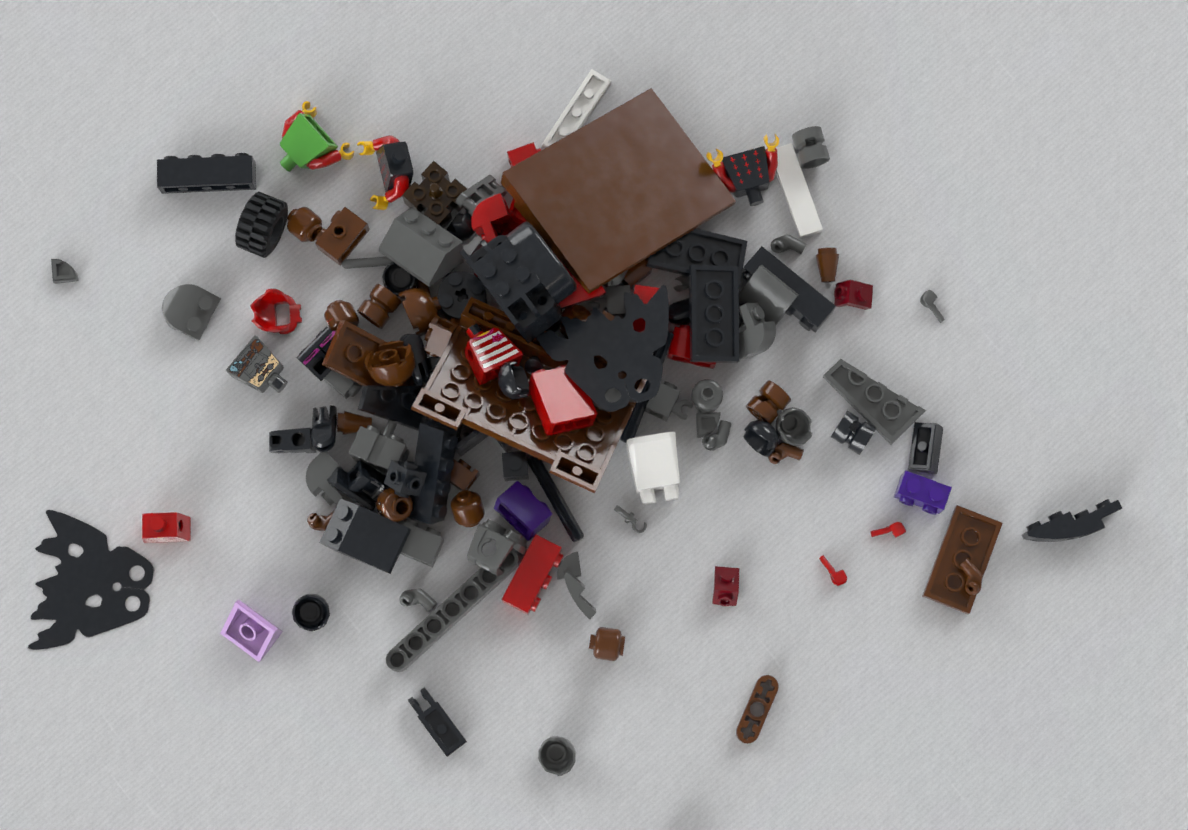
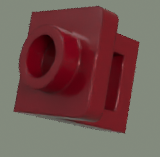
[834,280,873,310]
[712,566,740,606]

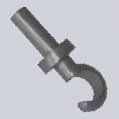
[614,505,647,533]

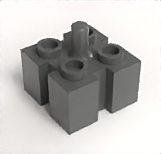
[349,420,410,474]

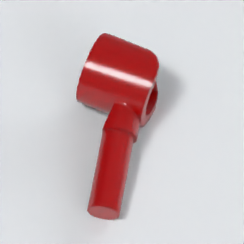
[870,522,906,538]
[819,555,847,586]

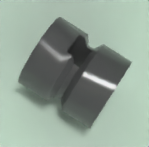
[792,126,830,169]

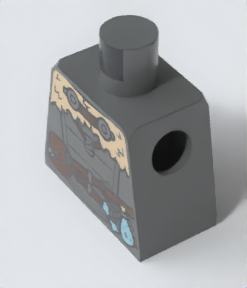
[226,335,288,393]

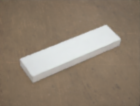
[541,69,611,149]
[776,143,823,238]

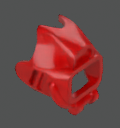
[250,289,302,334]

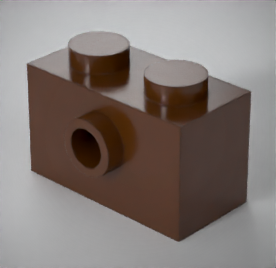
[315,207,370,266]

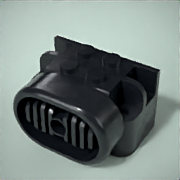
[460,221,577,343]

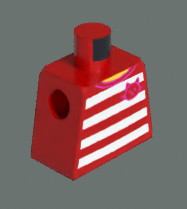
[465,324,523,385]
[142,512,191,543]

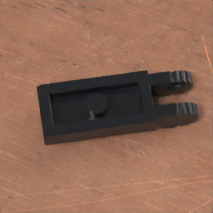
[408,687,467,757]

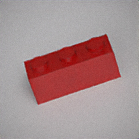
[501,534,564,615]

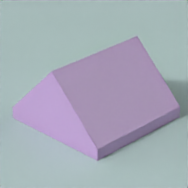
[220,600,283,662]

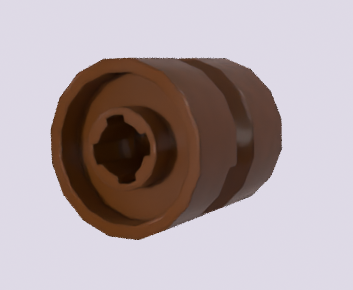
[357,284,402,329]
[746,380,791,424]

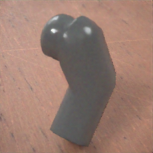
[702,420,732,451]

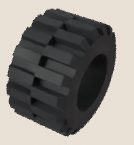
[235,191,288,258]

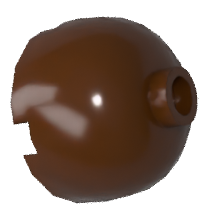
[398,288,441,336]
[365,340,415,387]

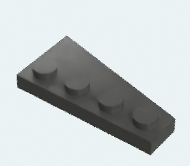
[823,359,926,445]

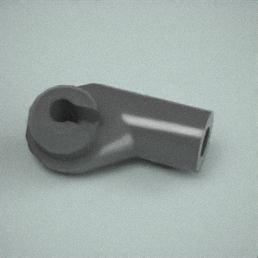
[771,234,807,254]
[399,588,437,612]

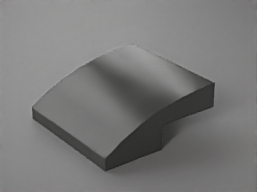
[739,265,799,326]

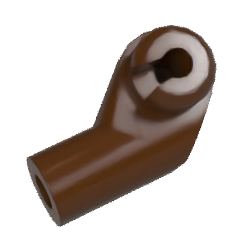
[768,442,804,464]

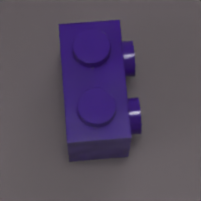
[894,470,952,515]
[494,480,552,541]

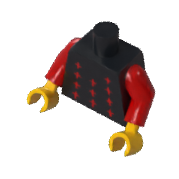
[706,134,779,206]
[357,135,414,210]

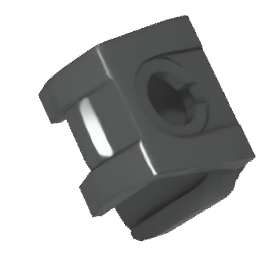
[467,519,528,576]

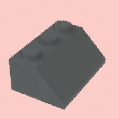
[379,207,464,287]

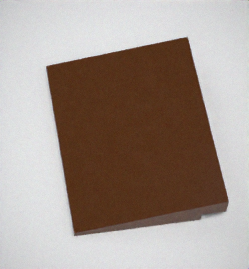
[500,88,736,294]

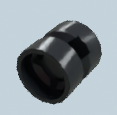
[831,410,876,455]

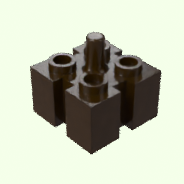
[402,160,467,228]

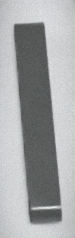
[386,549,519,672]

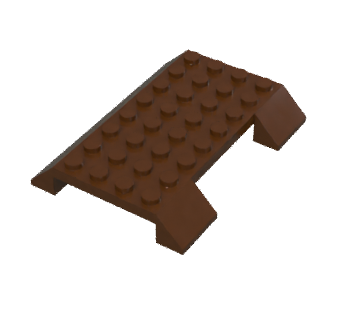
[411,297,647,493]

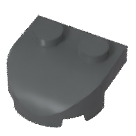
[162,284,221,341]

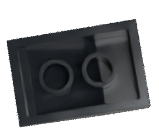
[319,498,411,574]

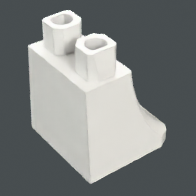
[626,432,680,505]

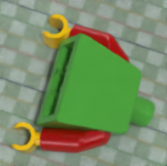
[280,101,354,172]

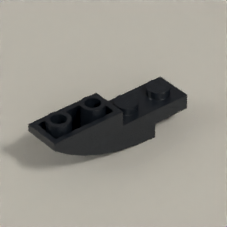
[1022,499,1122,542]

